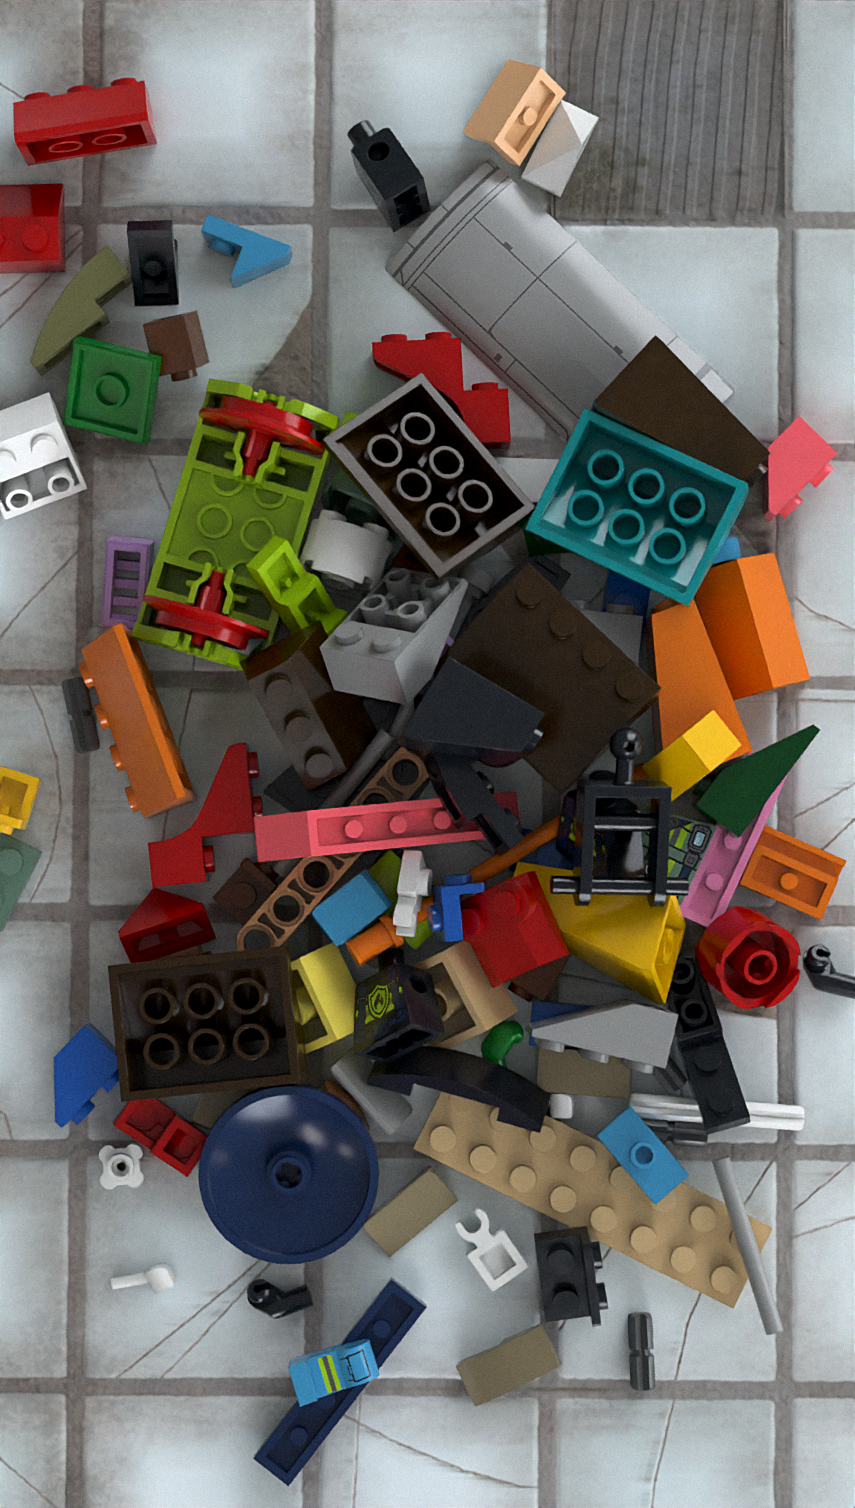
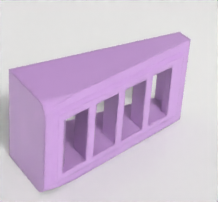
[101,535,155,630]

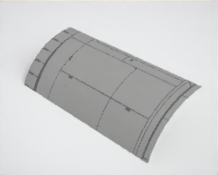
[385,159,735,442]

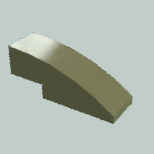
[30,245,132,376]

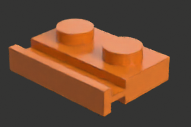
[738,825,847,920]

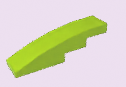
[246,536,361,697]

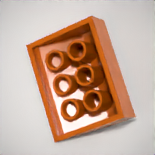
[78,623,197,818]

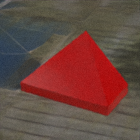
[118,888,216,963]

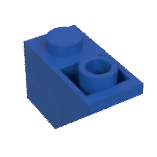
[54,1023,119,1128]

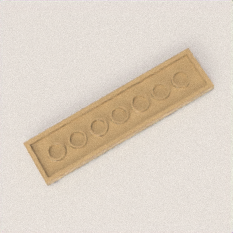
[413,1091,773,1309]

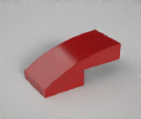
[113,1098,207,1177]

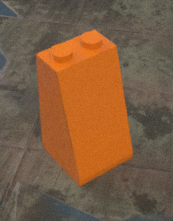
[645,599,753,763]

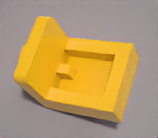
[0,766,42,835]

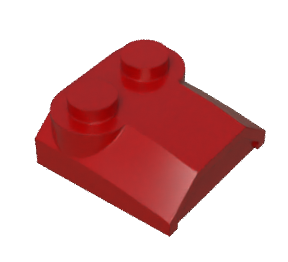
[460,870,570,988]

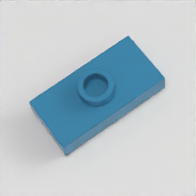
[595,1106,689,1205]

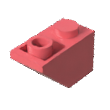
[763,416,837,522]

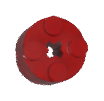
[694,906,801,1010]

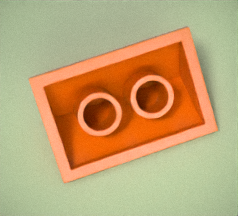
[694,552,810,701]

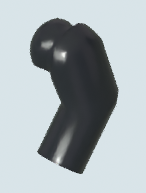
[802,944,855,999]
[247,1279,314,1319]

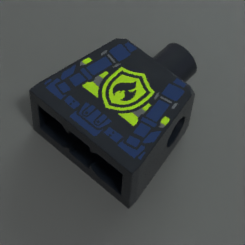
[555,770,644,877]
[353,948,445,1064]

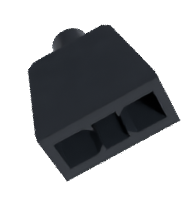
[347,120,431,232]

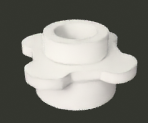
[99,1143,144,1190]

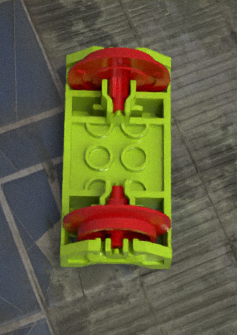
[131,378,340,671]

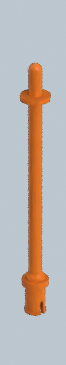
[345,763,649,967]

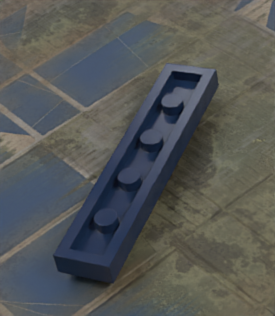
[253,1277,427,1486]

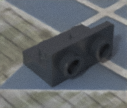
[534,1226,608,1327]

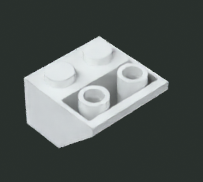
[0,392,87,520]

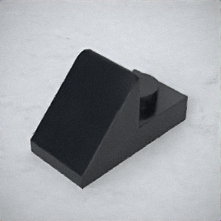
[127,220,179,306]

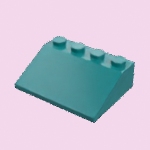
[525,408,749,607]

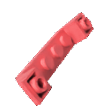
[253,791,521,862]

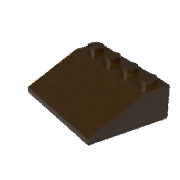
[321,373,536,581]
[434,563,661,796]
[108,946,309,1102]

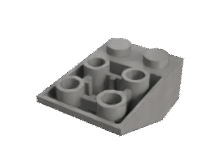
[320,567,468,705]
[525,999,678,1074]

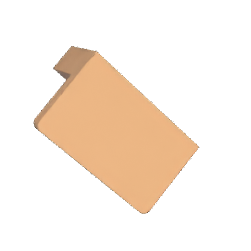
[463,60,566,166]

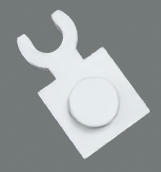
[393,850,433,937]
[455,1207,529,1292]

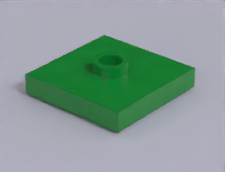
[63,336,162,445]

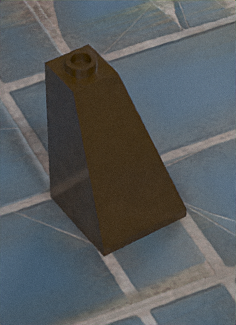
[591,335,770,489]

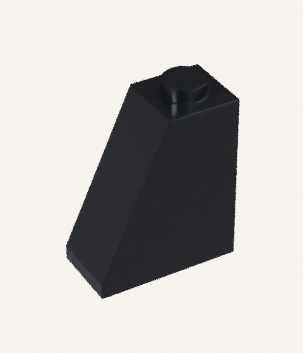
[397,656,545,762]

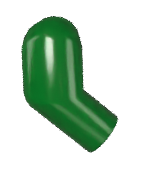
[481,1020,524,1068]

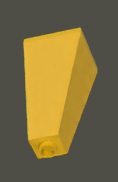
[507,862,686,1006]

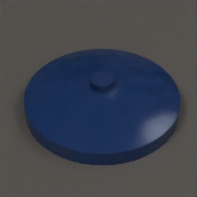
[198,1083,379,1264]

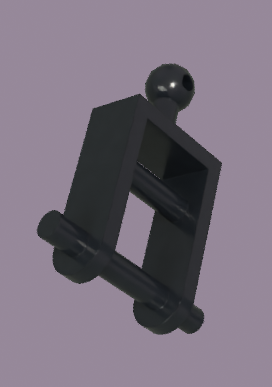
[550,727,689,907]

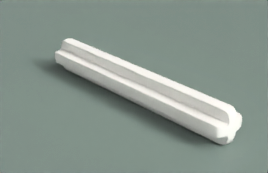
[628,1093,805,1131]

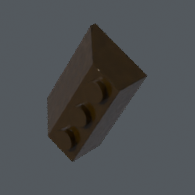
[239,620,378,792]

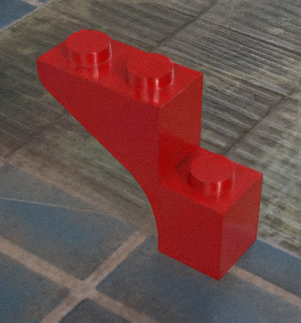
[372,332,511,449]
[148,742,264,887]

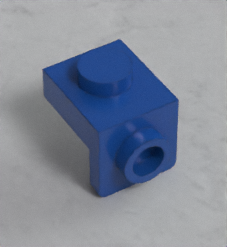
[427,873,485,942]

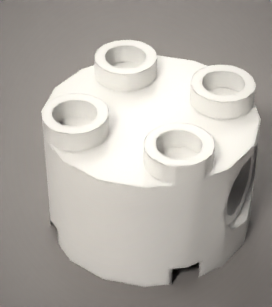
[298,510,394,601]

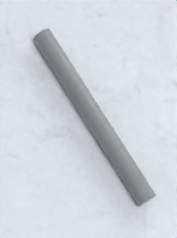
[273,728,396,878]
[712,1156,783,1335]

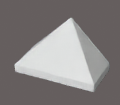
[521,100,599,197]

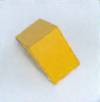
[642,710,742,802]

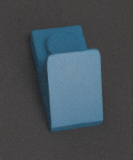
[201,214,292,288]
[310,869,393,948]

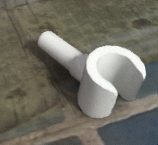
[545,1092,574,1118]
[111,1262,177,1294]

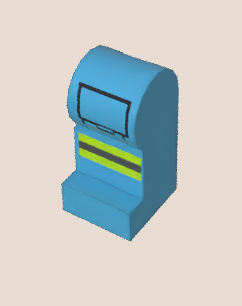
[288,1339,380,1407]

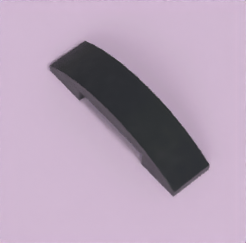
[367,1046,551,1133]

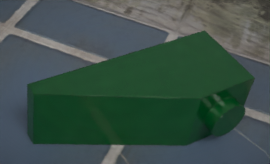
[692,724,820,838]

